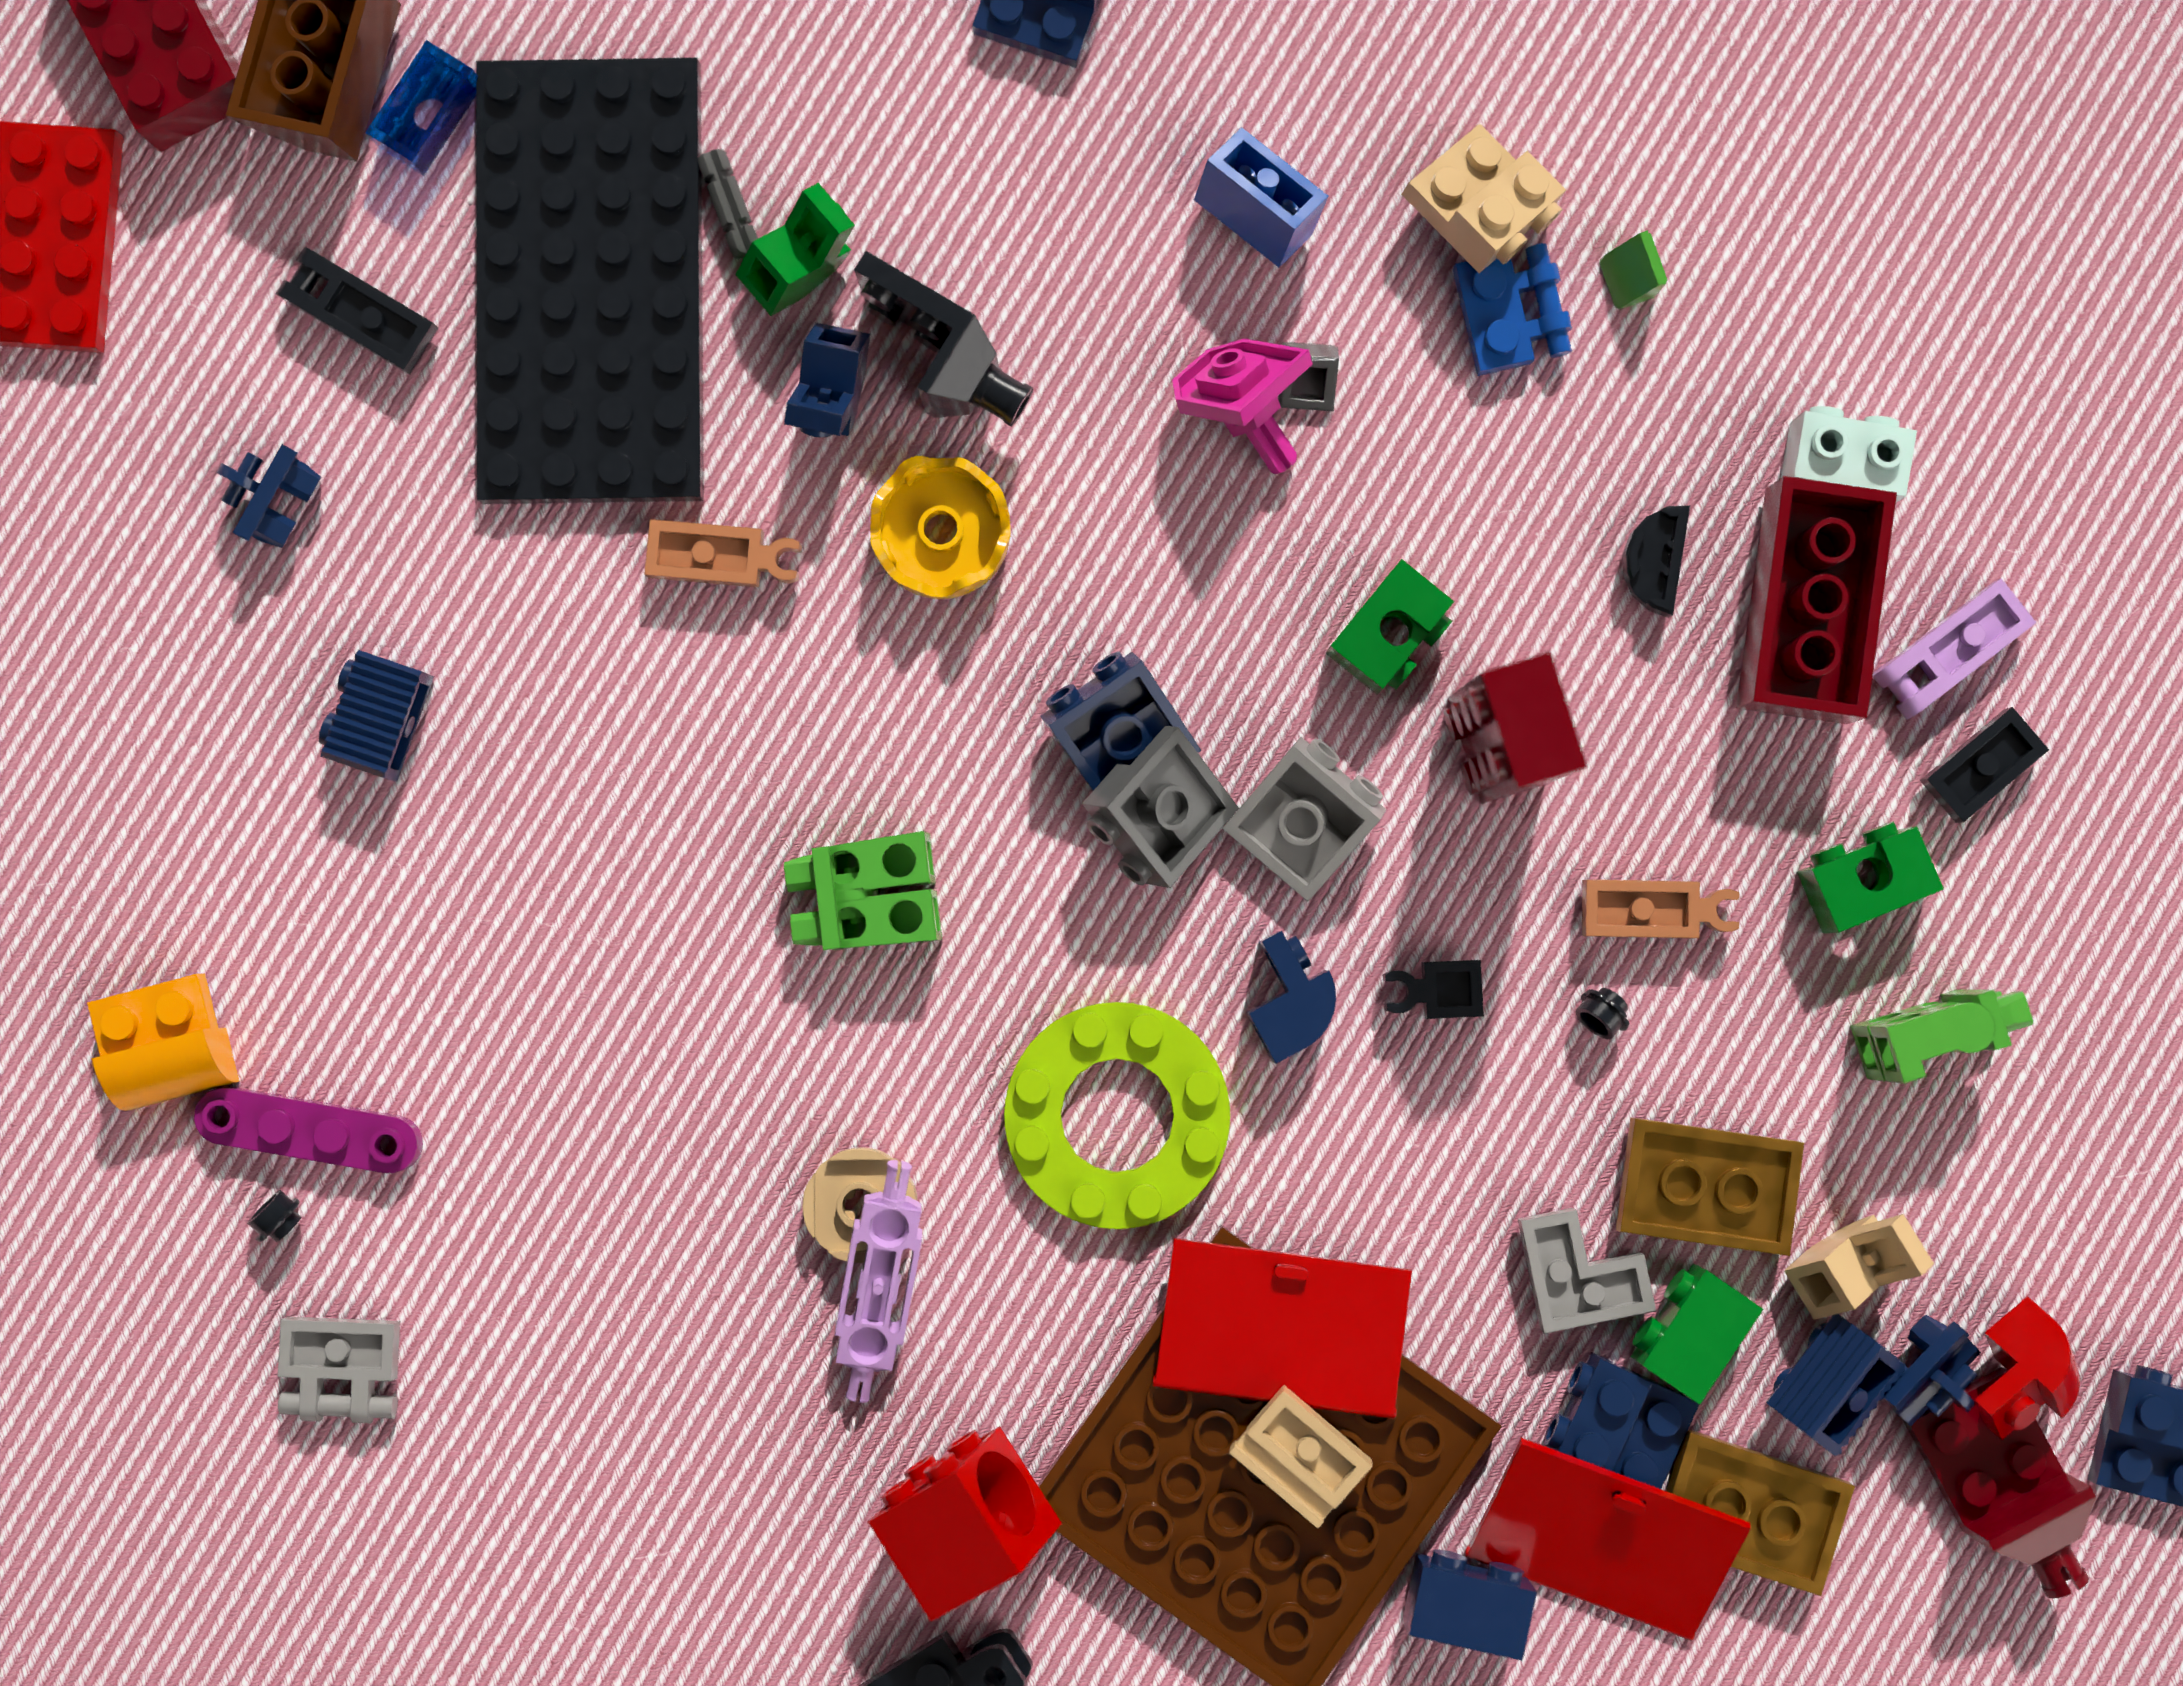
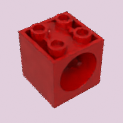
[867,1426,1062,1622]

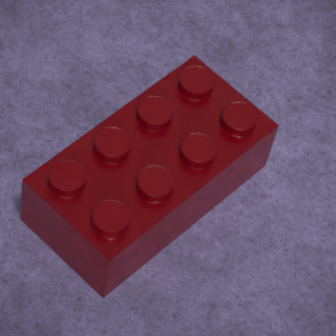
[67,0,239,152]
[1736,476,1897,724]
[1444,651,1588,804]

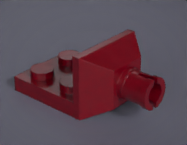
[1903,1367,2097,1599]

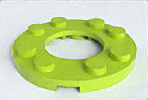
[1004,1002,1230,1229]

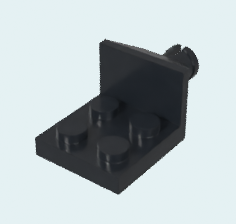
[854,251,1033,427]

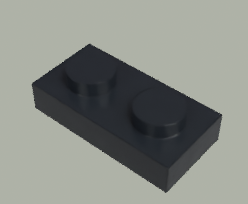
[1920,707,2049,823]

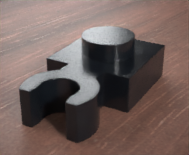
[1383,960,1484,1019]

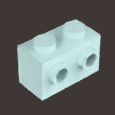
[1781,406,1917,502]

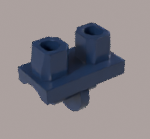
[216,444,321,548]
[1884,1315,1981,1427]

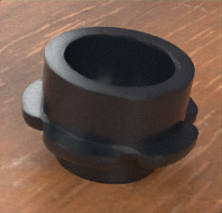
[1575,988,1629,1040]
[247,1190,302,1242]

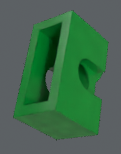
[1326,559,1455,695]
[1797,821,1944,934]

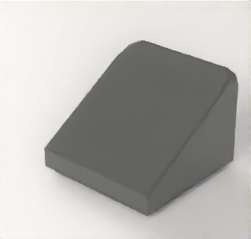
[1278,342,1339,411]

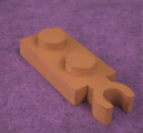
[644,519,802,588]
[1582,879,1740,938]

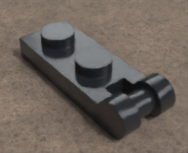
[275,247,439,375]

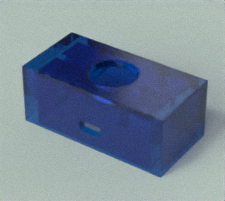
[365,40,478,176]

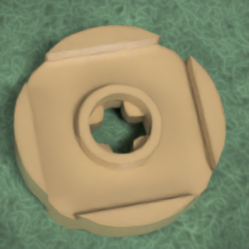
[802,1147,918,1263]

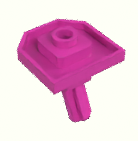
[1172,339,1313,475]

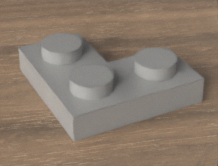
[1517,1208,1656,1334]

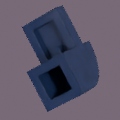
[784,322,870,438]
[1246,931,1336,1064]

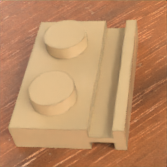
[1229,1385,1373,1528]

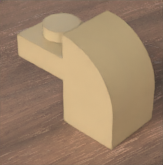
[1784,1214,1934,1320]

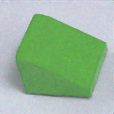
[1600,230,1667,309]

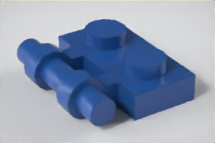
[1452,243,1572,376]

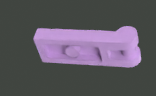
[1873,578,2036,720]

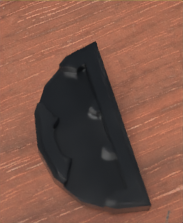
[1622,505,1690,618]

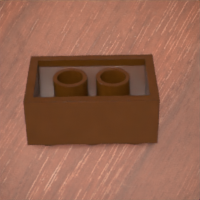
[225,0,401,162]

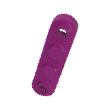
[194,1087,423,1173]

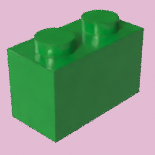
[1630,1263,1764,1405]

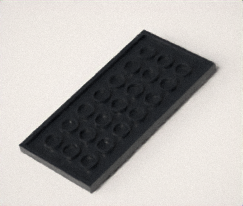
[476,57,704,504]

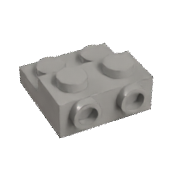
[1222,737,1387,901]

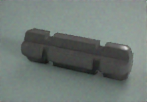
[698,149,758,259]

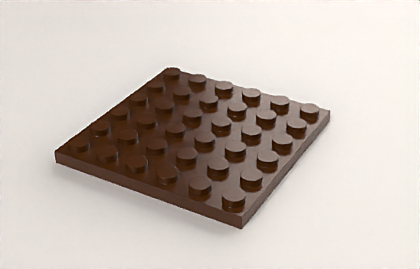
[1038,1225,1502,1686]

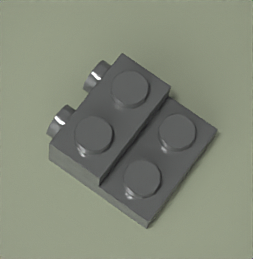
[1082,726,1239,888]

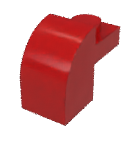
[1975,1296,2080,1440]

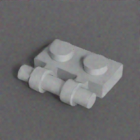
[278,1317,400,1424]

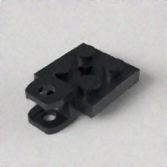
[858,1628,1033,1686]

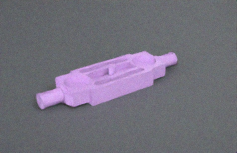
[835,1160,922,1403]

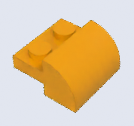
[87,973,240,1111]

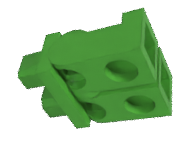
[784,831,943,950]
[1850,990,2034,1083]

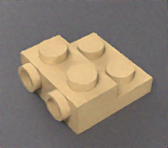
[1401,124,1566,273]

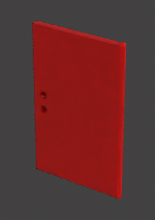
[1152,1238,1412,1419]
[1464,1437,1751,1641]

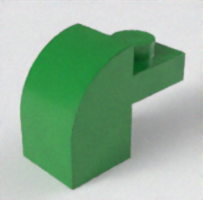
[735,183,855,316]

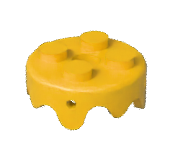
[870,455,1011,599]

